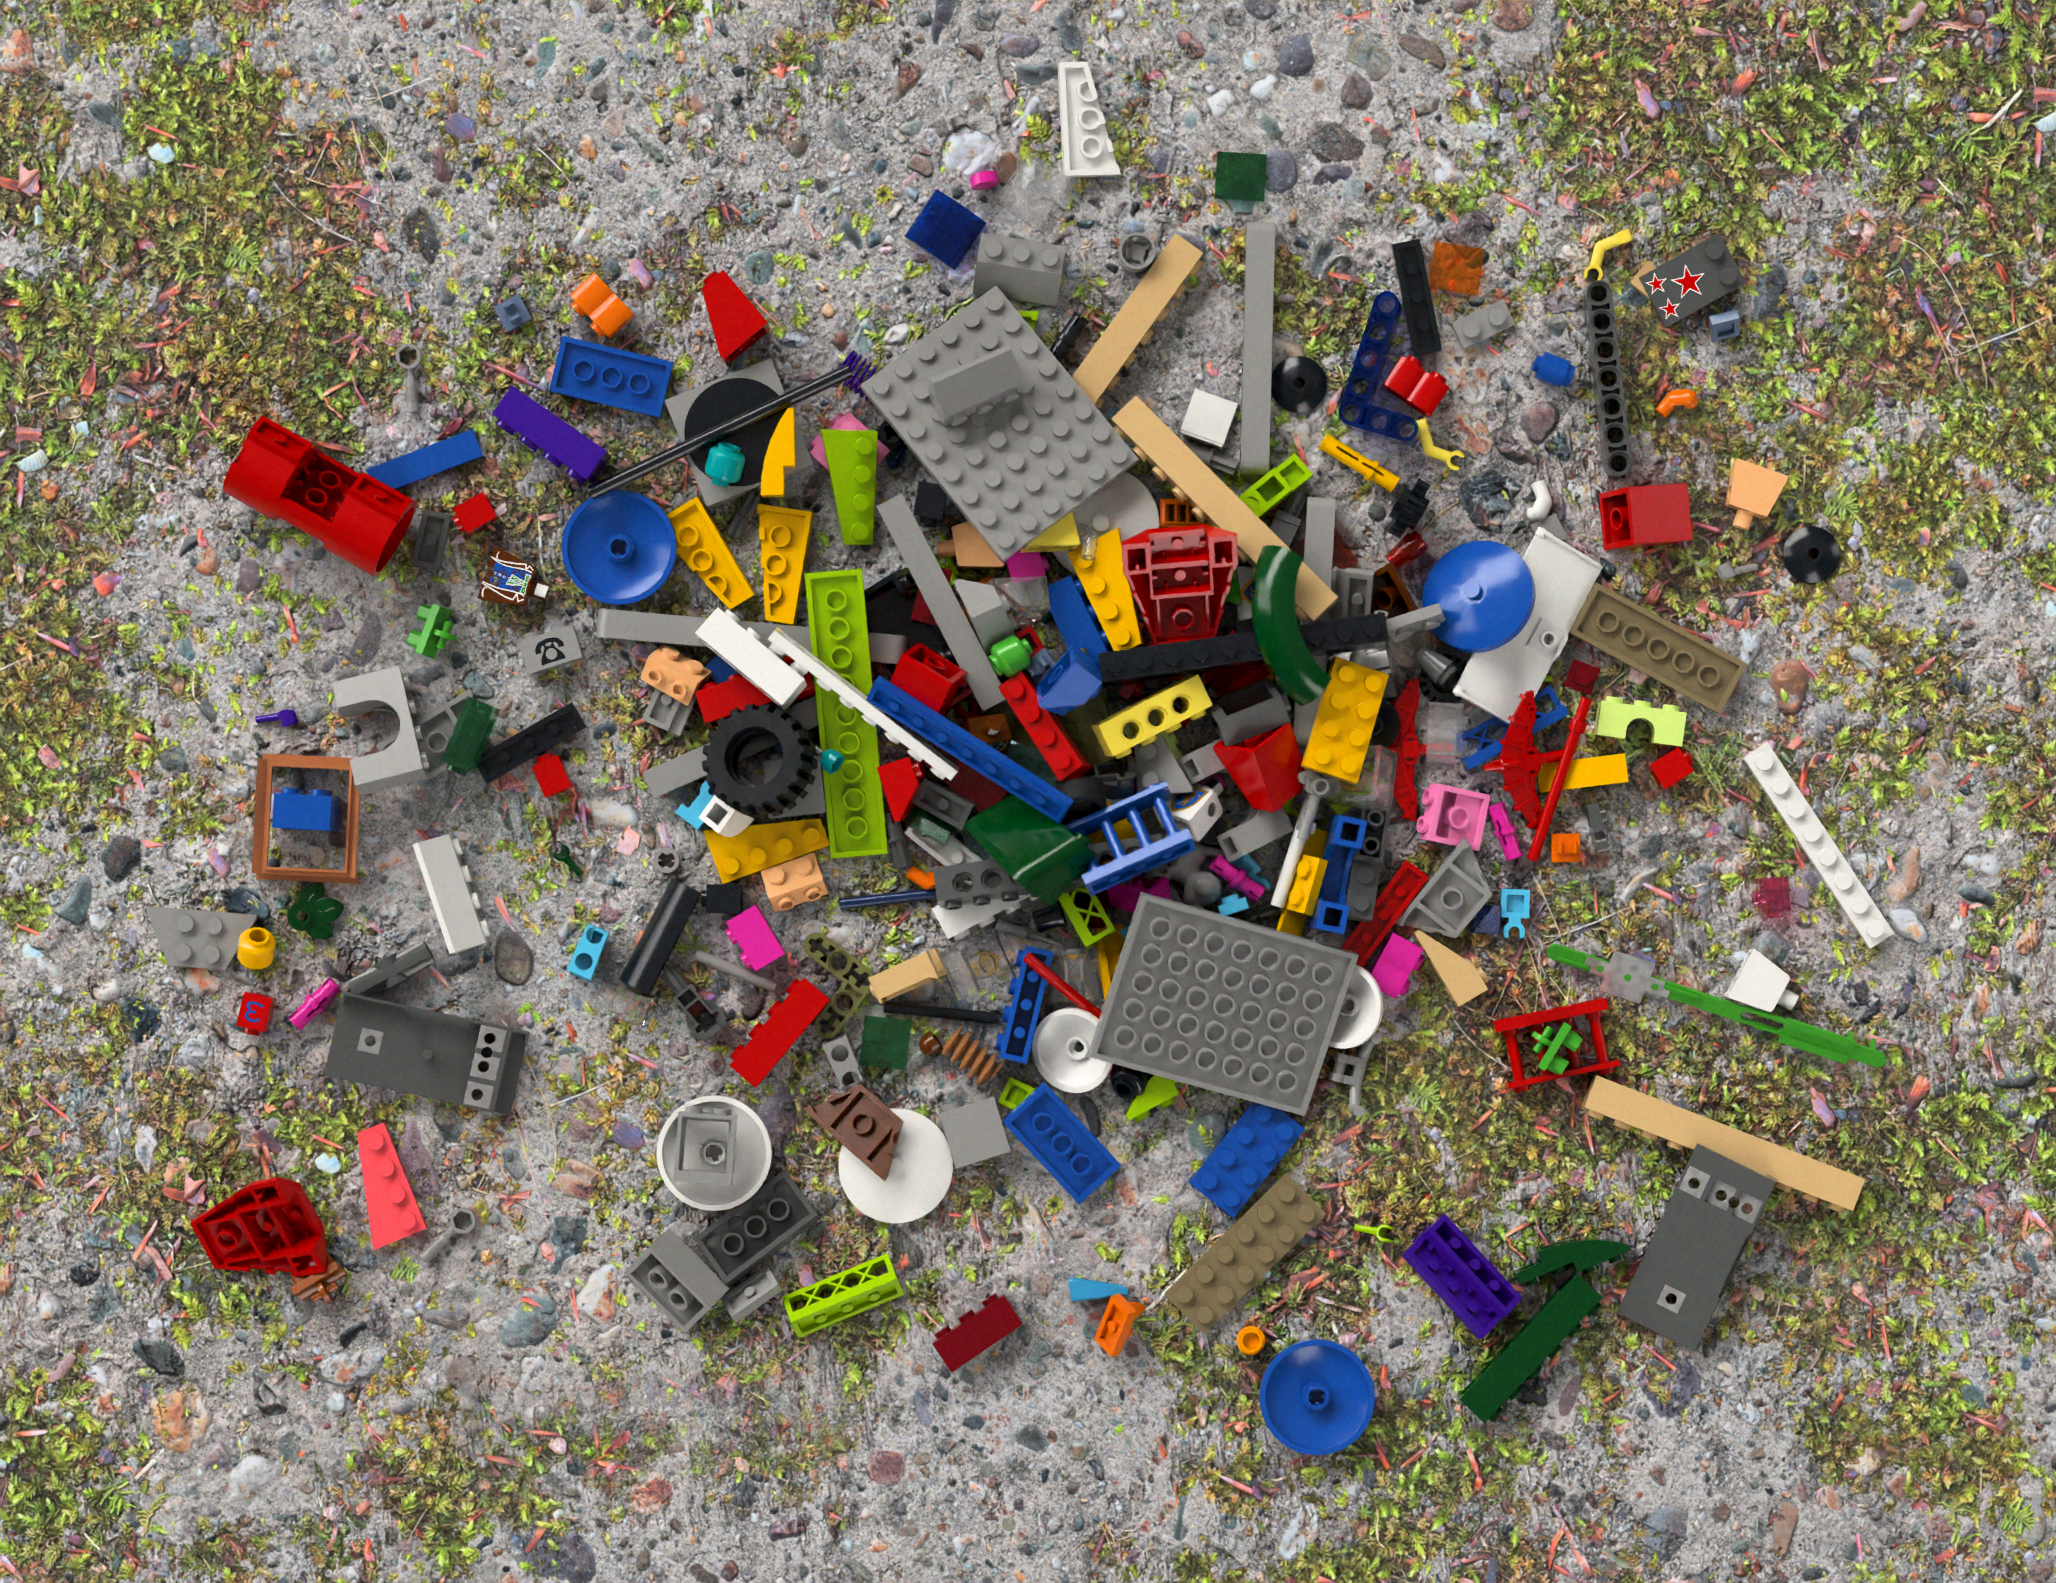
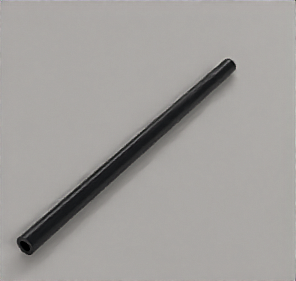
[588,364,853,499]

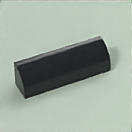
[619,877,701,995]

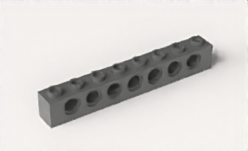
[933,834,1168,910]

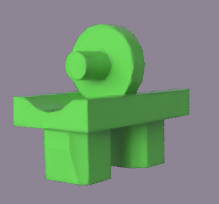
[406,604,457,659]
[1531,1022,1583,1075]

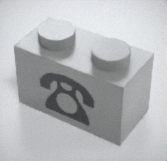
[518,622,585,676]

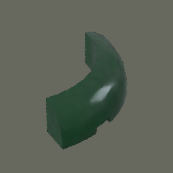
[1251,545,1332,706]

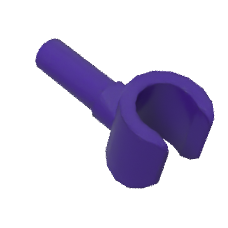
[256,709,298,728]

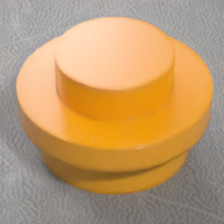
[1236,1326,1265,1355]

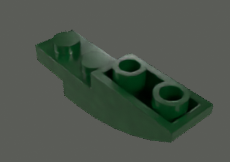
[1513,1238,1630,1286]

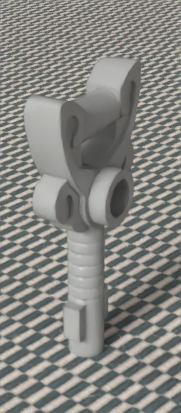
[1296,749,1342,841]

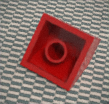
[876,756,927,822]

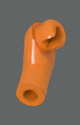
[1655,389,1699,418]
[906,865,943,890]

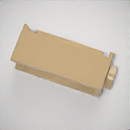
[868,947,948,1004]

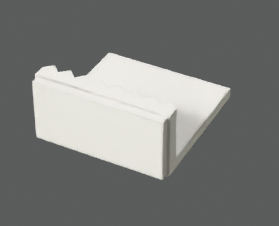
[1179,389,1238,449]

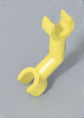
[1583,229,1633,280]
[1414,417,1465,470]

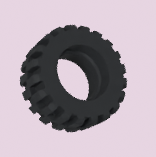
[702,704,818,818]

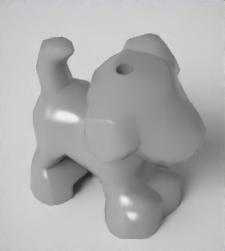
[1161,832,1226,908]

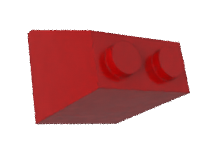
[701,270,771,366]
[1598,483,1693,550]
[890,642,968,733]
[1213,723,1305,813]

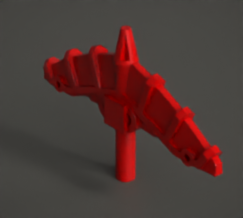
[1366,678,1453,821]
[1483,690,1564,829]

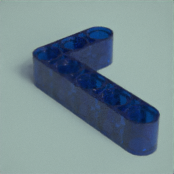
[1338,291,1421,446]

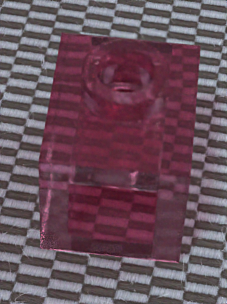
[1752,877,1791,918]

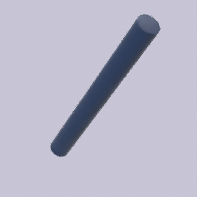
[839,888,937,910]

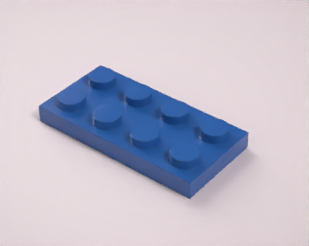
[549,336,674,419]
[1002,1082,1121,1204]
[1189,1102,1305,1218]

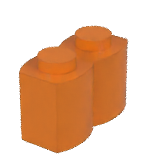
[569,273,635,339]

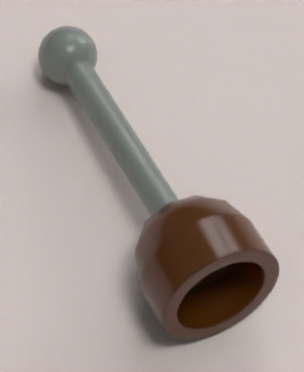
[882,1031,943,1084]

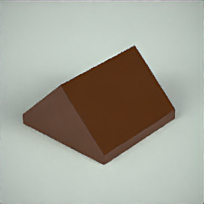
[1371,562,1418,619]

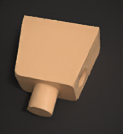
[1725,458,1789,531]
[936,521,1004,569]

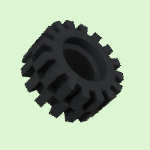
[1419,654,1466,706]

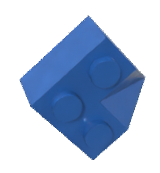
[1036,644,1102,716]
[272,788,340,832]

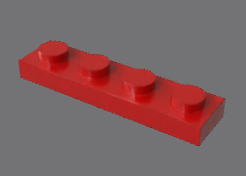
[1340,860,1429,967]

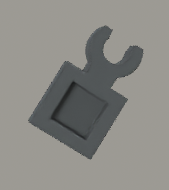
[1584,802,1609,853]

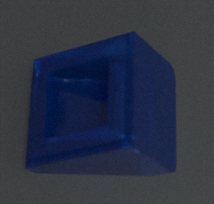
[1470,905,1501,934]

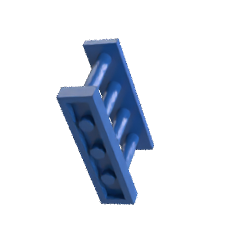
[1065,781,1197,896]

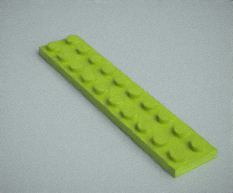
[805,568,888,859]

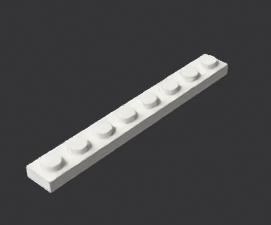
[768,627,959,780]
[1742,742,1894,949]

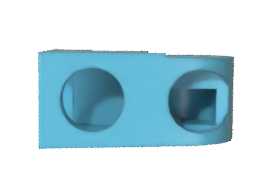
[675,781,715,831]
[567,923,610,983]

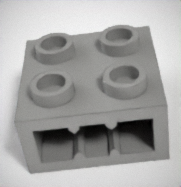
[763,754,827,819]
[939,1092,1011,1168]

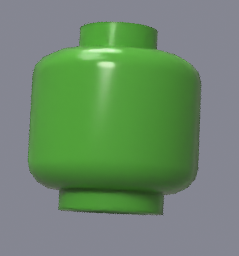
[988,635,1033,678]

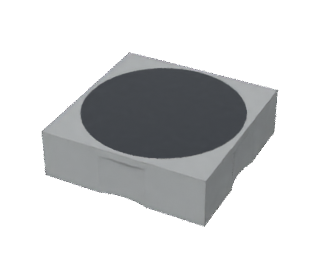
[664,358,814,509]

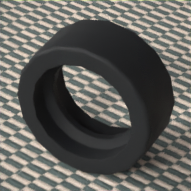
[1055,778,1107,824]

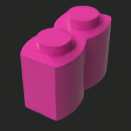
[1369,932,1425,999]

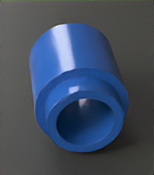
[1531,351,1576,388]

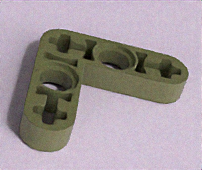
[804,932,874,1038]

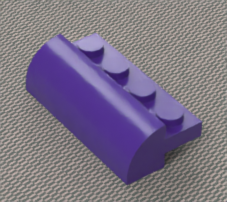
[1401,1213,1522,1340]

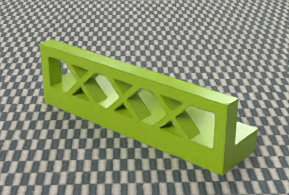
[1058,871,1116,951]
[782,1253,905,1338]

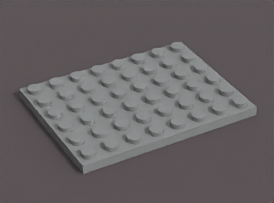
[861,286,1139,563]
[1088,892,1359,1116]

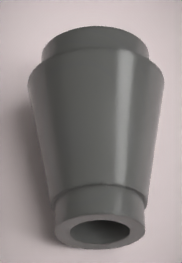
[1414,645,1458,686]

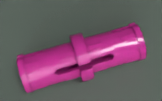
[1488,802,1523,861]
[1209,854,1265,902]
[288,977,342,1030]

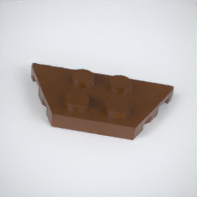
[804,1084,904,1181]

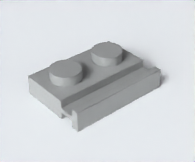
[1329,566,1375,620]
[642,688,701,737]

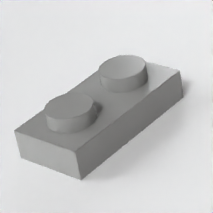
[1451,299,1515,350]
[720,1266,783,1323]

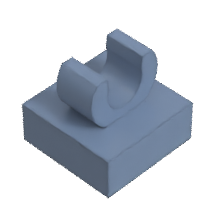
[493,294,533,333]
[1709,305,1740,342]
[1025,648,1057,686]

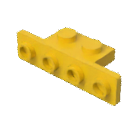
[1276,828,1328,937]

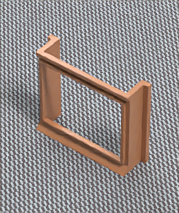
[251,754,360,884]

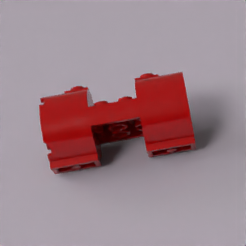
[223,415,417,577]

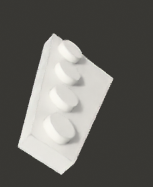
[1057,62,1121,178]

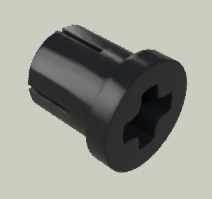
[878,421,904,448]
[1032,900,1068,933]

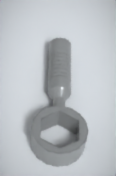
[395,343,422,413]
[419,1207,477,1263]

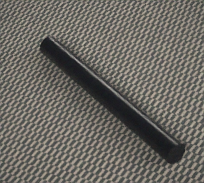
[883,1001,998,1024]

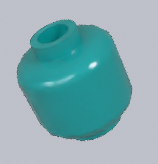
[705,442,745,487]

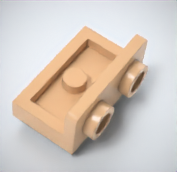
[640,644,712,706]
[760,852,828,912]

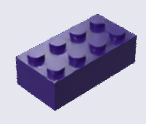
[492,386,611,485]

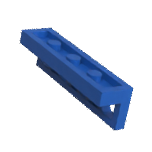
[1450,685,1569,771]

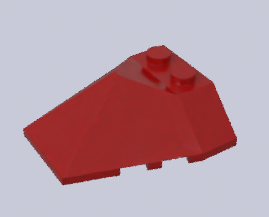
[1121,524,1238,645]
[190,1177,327,1277]

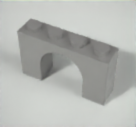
[332,665,430,796]
[1178,739,1294,862]

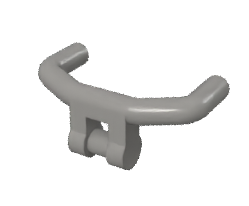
[1328,1032,1382,1117]

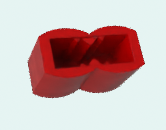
[1381,355,1450,418]

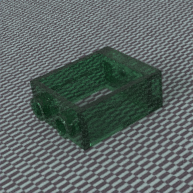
[441,697,500,776]

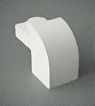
[699,776,756,837]

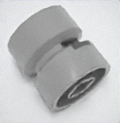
[1118,232,1156,275]

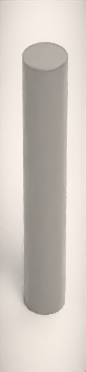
[694,949,778,992]

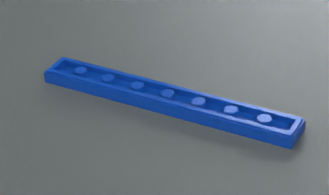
[866,676,1074,824]

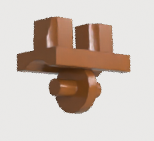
[290,1252,348,1304]

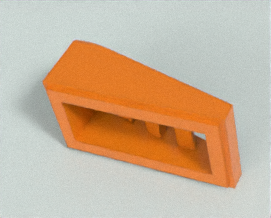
[1159,499,1209,528]

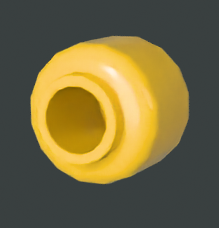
[237,927,276,970]

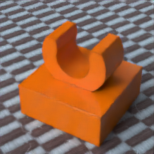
[1550,833,1580,862]

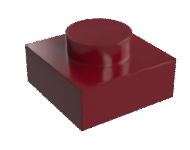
[1563,659,1600,696]

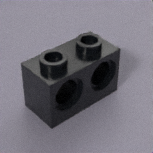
[913,481,947,528]

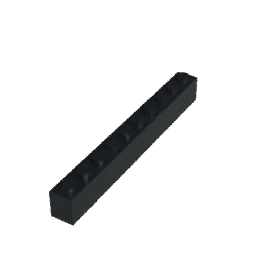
[1098,612,1389,687]

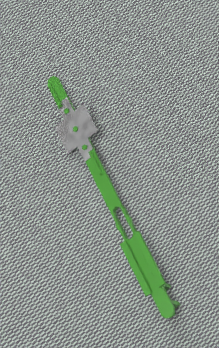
[1547,944,1886,1067]

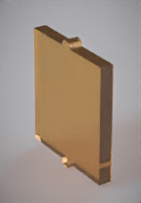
[1428,241,1484,296]

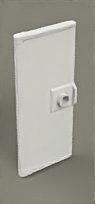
[1452,527,1603,725]

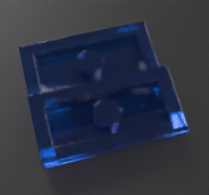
[904,189,986,270]

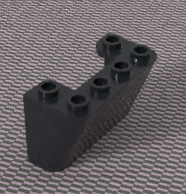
[865,567,958,682]

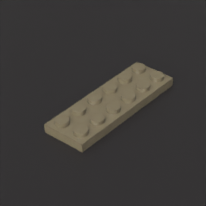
[1569,582,1747,715]
[1164,1172,1326,1335]

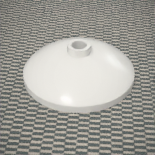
[1329,965,1383,1049]
[1032,1008,1113,1093]

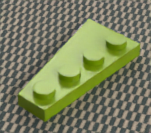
[819,429,878,545]

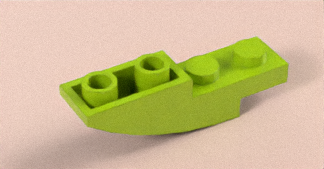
[1208,453,1313,526]
[1125,1075,1185,1122]

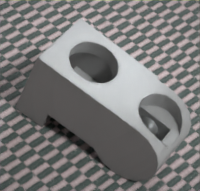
[822,1032,865,1091]

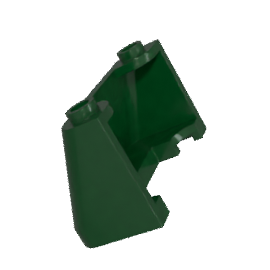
[964,794,1096,906]

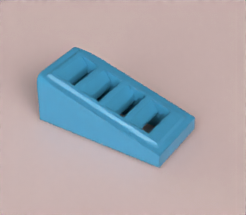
[1068,1277,1128,1302]

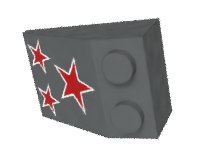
[1639,233,1746,328]

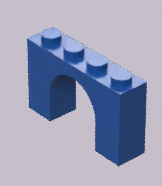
[1308,815,1367,934]

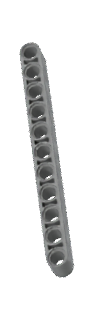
[596,609,909,664]

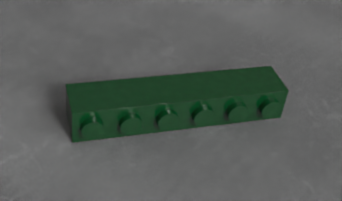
[1457,1272,1603,1423]

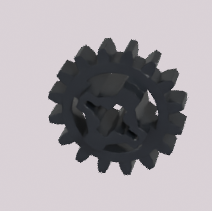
[1388,479,1430,539]

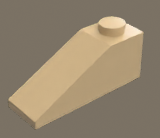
[1412,930,1489,1007]

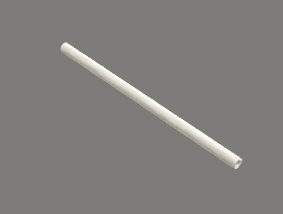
[1270,649,1367,909]

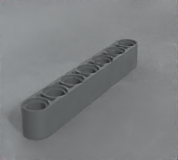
[1583,280,1632,478]

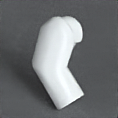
[1527,479,1552,522]

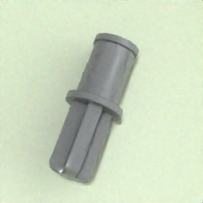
[1186,440,1238,476]

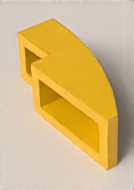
[761,408,796,498]
[1537,753,1629,793]

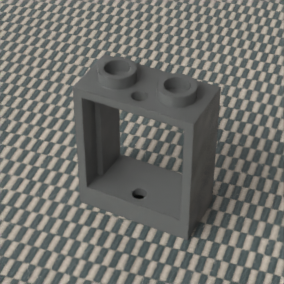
[1207,678,1292,747]

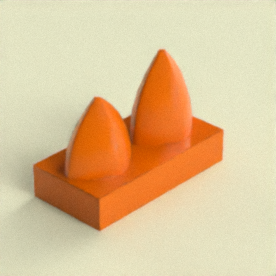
[1094,1293,1146,1357]

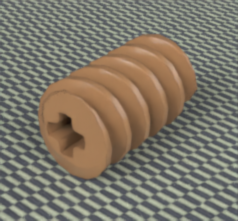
[941,1025,1005,1086]

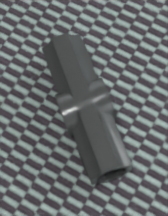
[347,941,435,997]

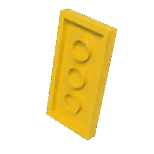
[1301,657,1389,784]

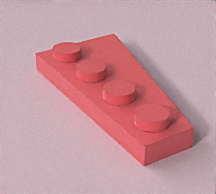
[357,1122,428,1250]

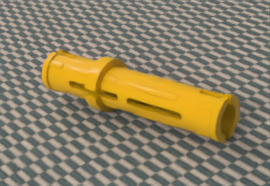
[1318,433,1400,493]

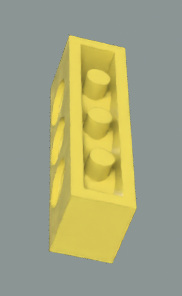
[1091,674,1213,759]

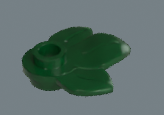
[287,883,344,940]

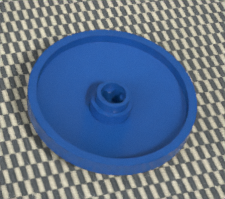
[562,490,677,605]
[1422,540,1536,653]
[1259,1339,1375,1455]

